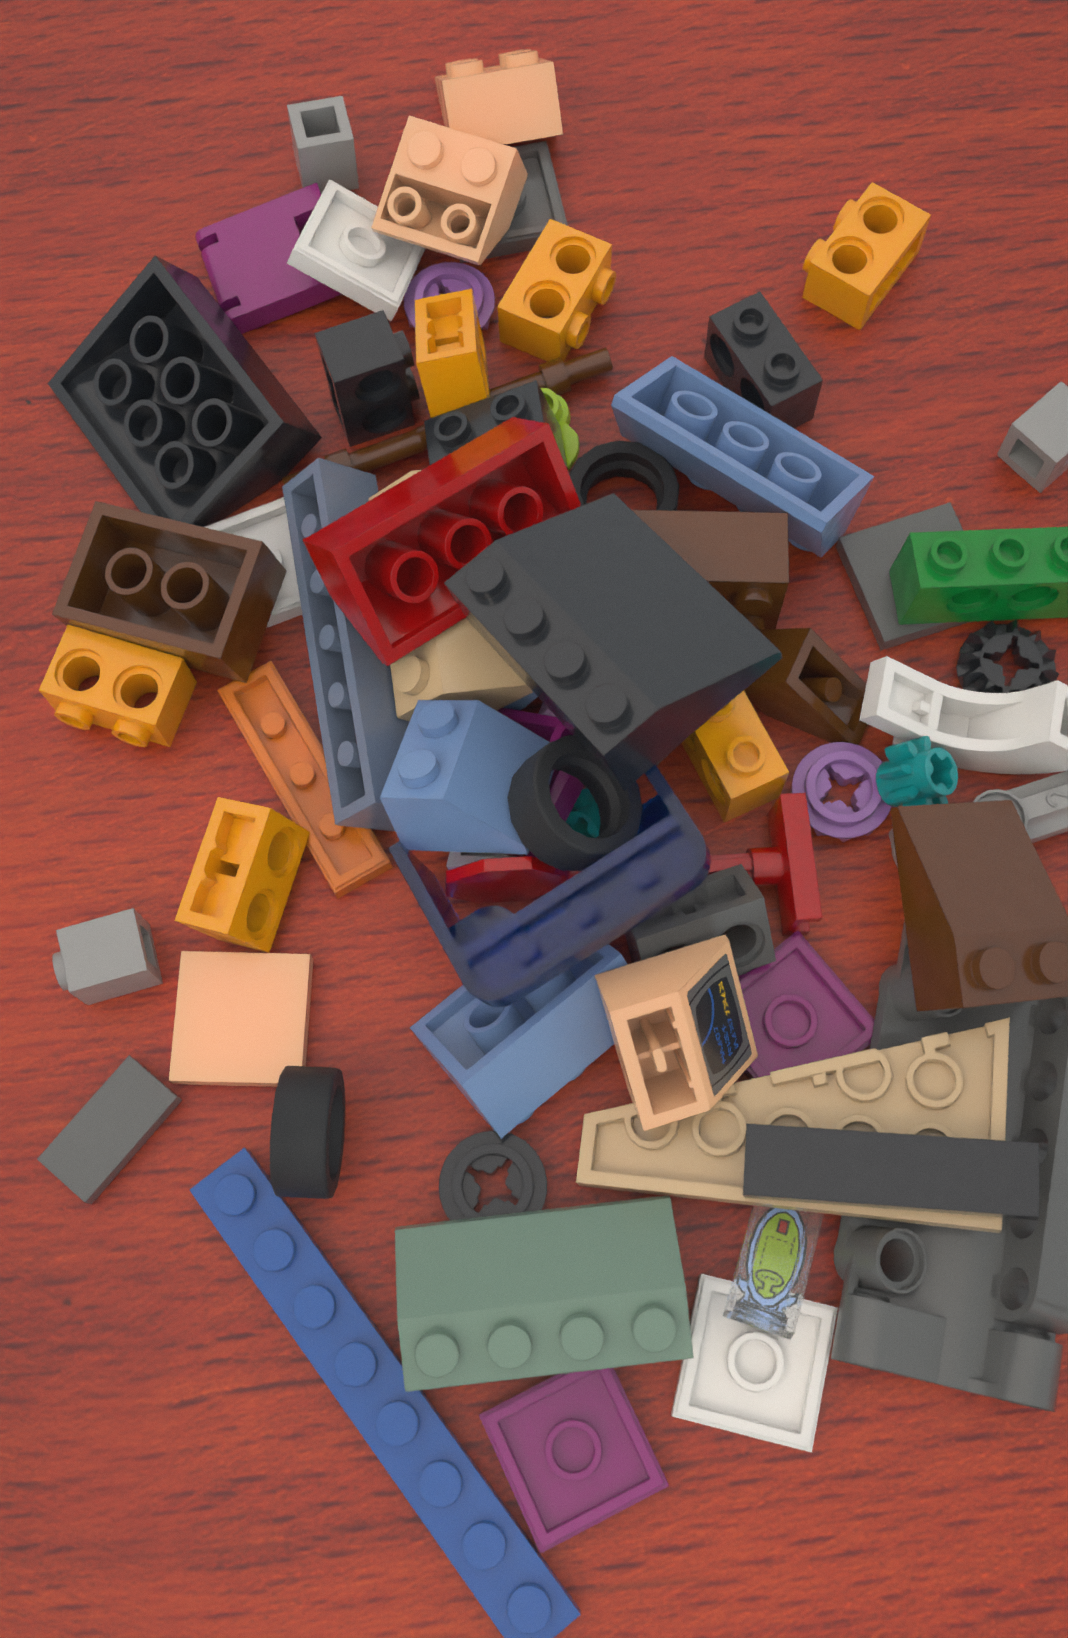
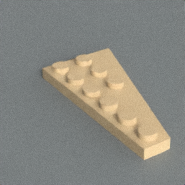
[576,1018,1010,1233]

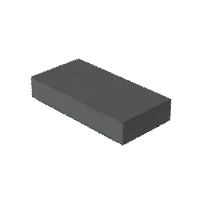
[37,1055,182,1204]

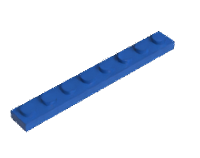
[190,1147,581,1638]

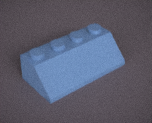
[611,356,875,557]

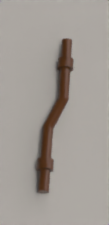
[282,348,613,485]

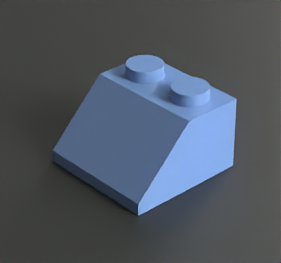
[380,700,554,855]

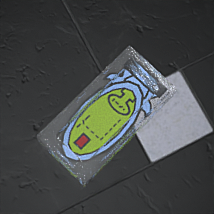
[723,1205,824,1340]

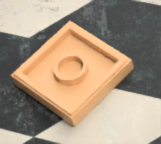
[169,951,313,1087]

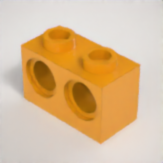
[802,182,931,330]
[497,219,616,362]
[415,288,490,418]
[39,624,197,747]
[682,691,789,823]
[174,797,310,953]

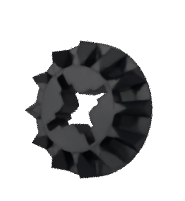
[956,619,1059,693]
[439,1131,547,1220]

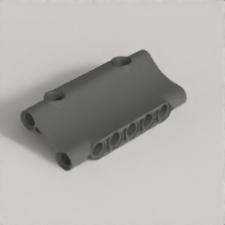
[831,920,1068,1412]

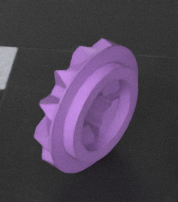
[404,262,495,330]
[790,742,891,842]

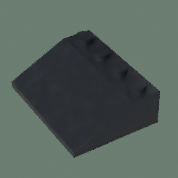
[47,256,322,527]
[444,493,783,790]

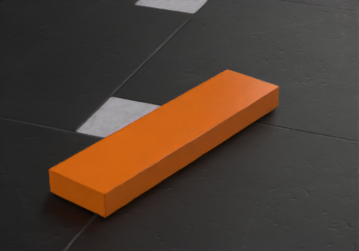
[217,661,393,899]

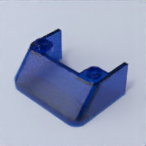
[388,764,711,1007]

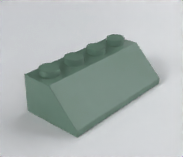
[395,1195,694,1392]

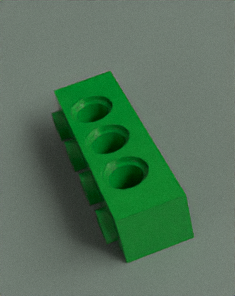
[889,527,1068,625]

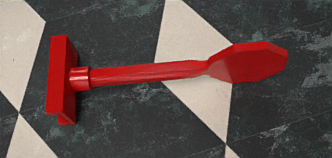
[445,793,823,936]

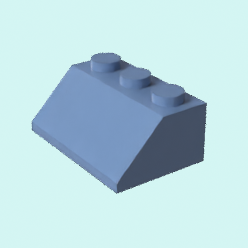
[410,906,628,1138]

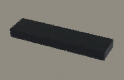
[743,1123,1039,1220]

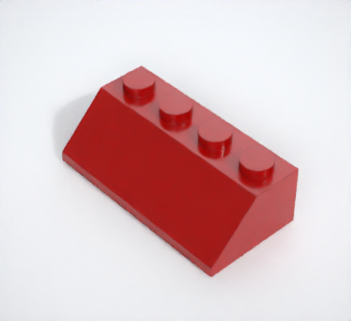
[303,417,582,666]

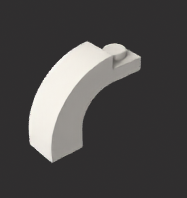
[860,656,1068,774]

